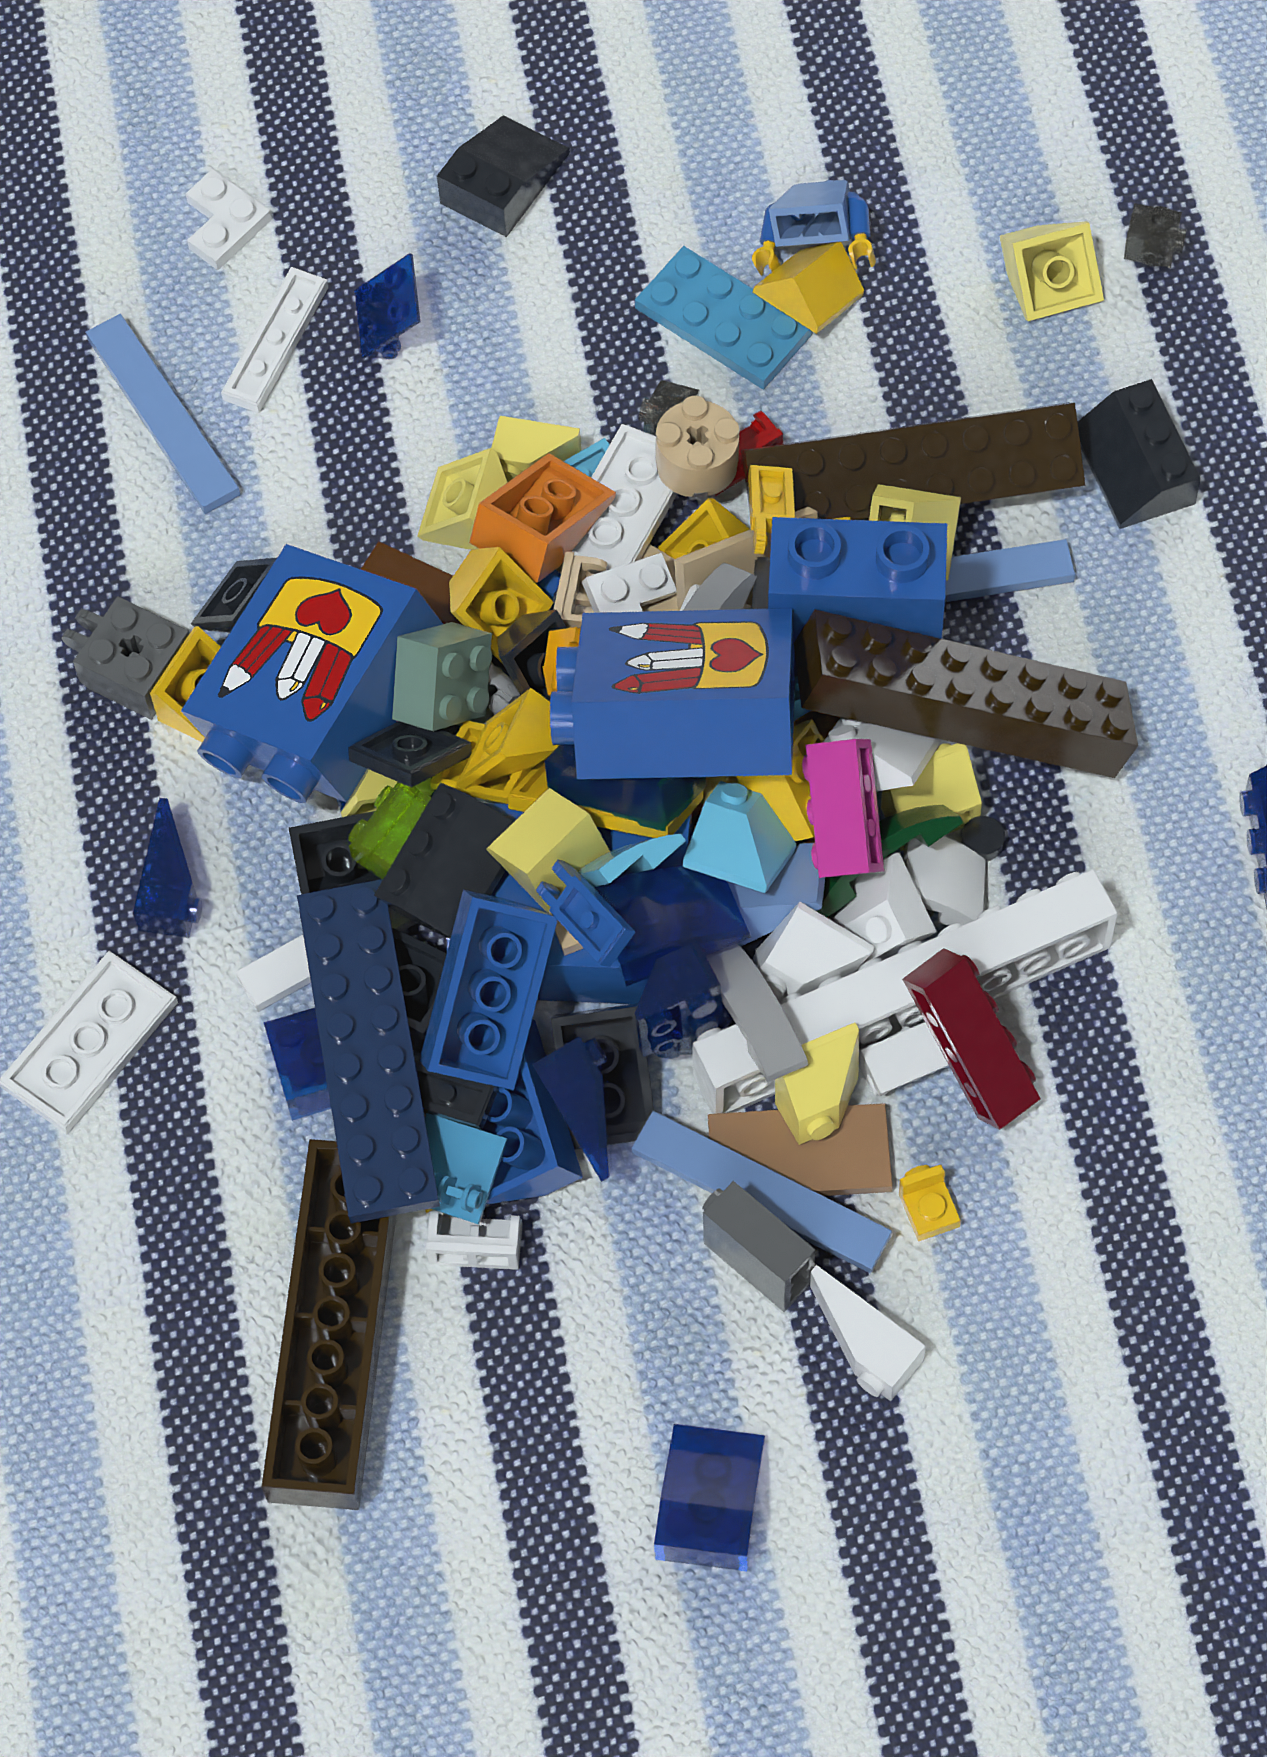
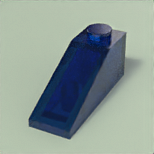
[133,798,202,938]

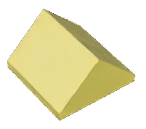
[486,788,610,913]

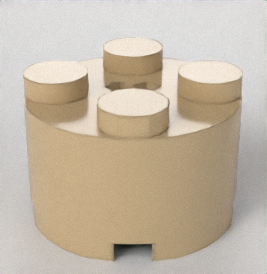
[655,396,739,497]

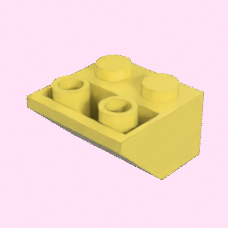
[869,484,961,580]
[881,743,982,851]

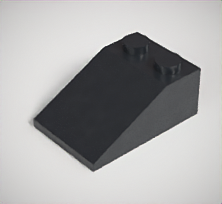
[437,115,570,237]
[551,1003,654,1150]

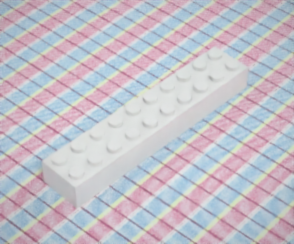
[693,869,1118,1114]

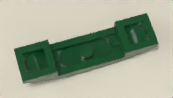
[816,805,964,917]

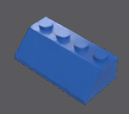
[420,889,557,1090]
[483,1019,583,1204]

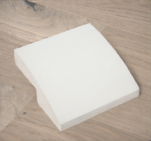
[903,836,986,926]

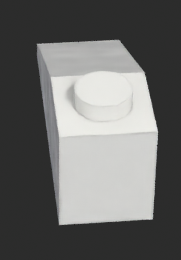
[810,1265,926,1401]

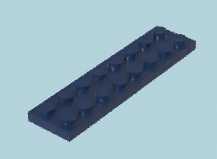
[297,879,440,1223]

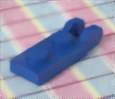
[536,859,635,967]

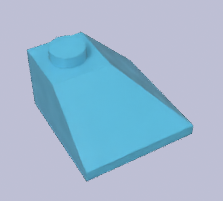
[682,781,796,893]

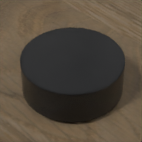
[961,816,1005,861]

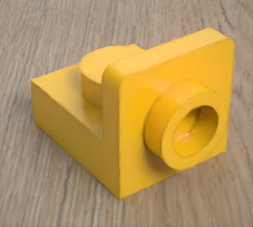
[899,1165,961,1242]

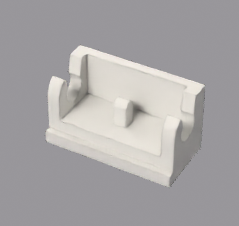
[859,1022,949,1096]
[426,1211,522,1270]

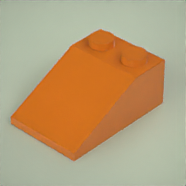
[469,453,616,583]

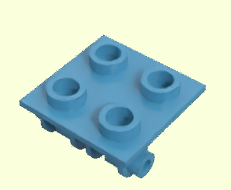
[425,1113,508,1225]

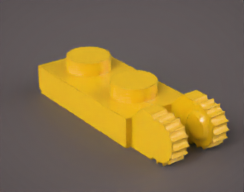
[748,465,795,554]

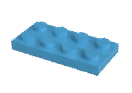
[635,246,812,390]

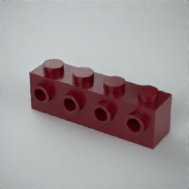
[902,948,1041,1130]

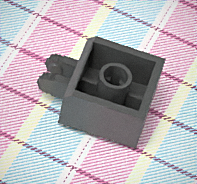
[61,596,190,720]

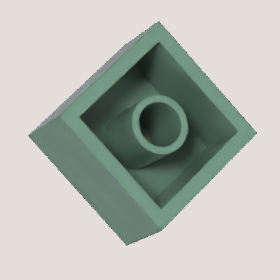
[392,622,492,731]

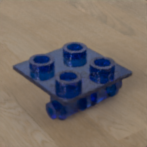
[354,253,421,359]

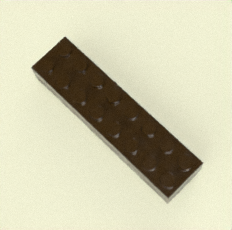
[741,402,1086,520]
[794,609,1138,778]
[261,1139,397,1510]

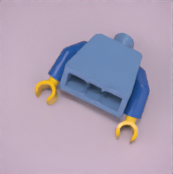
[752,180,876,276]

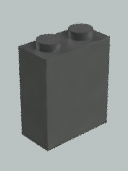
[702,1181,815,1312]

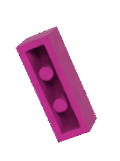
[802,739,884,878]

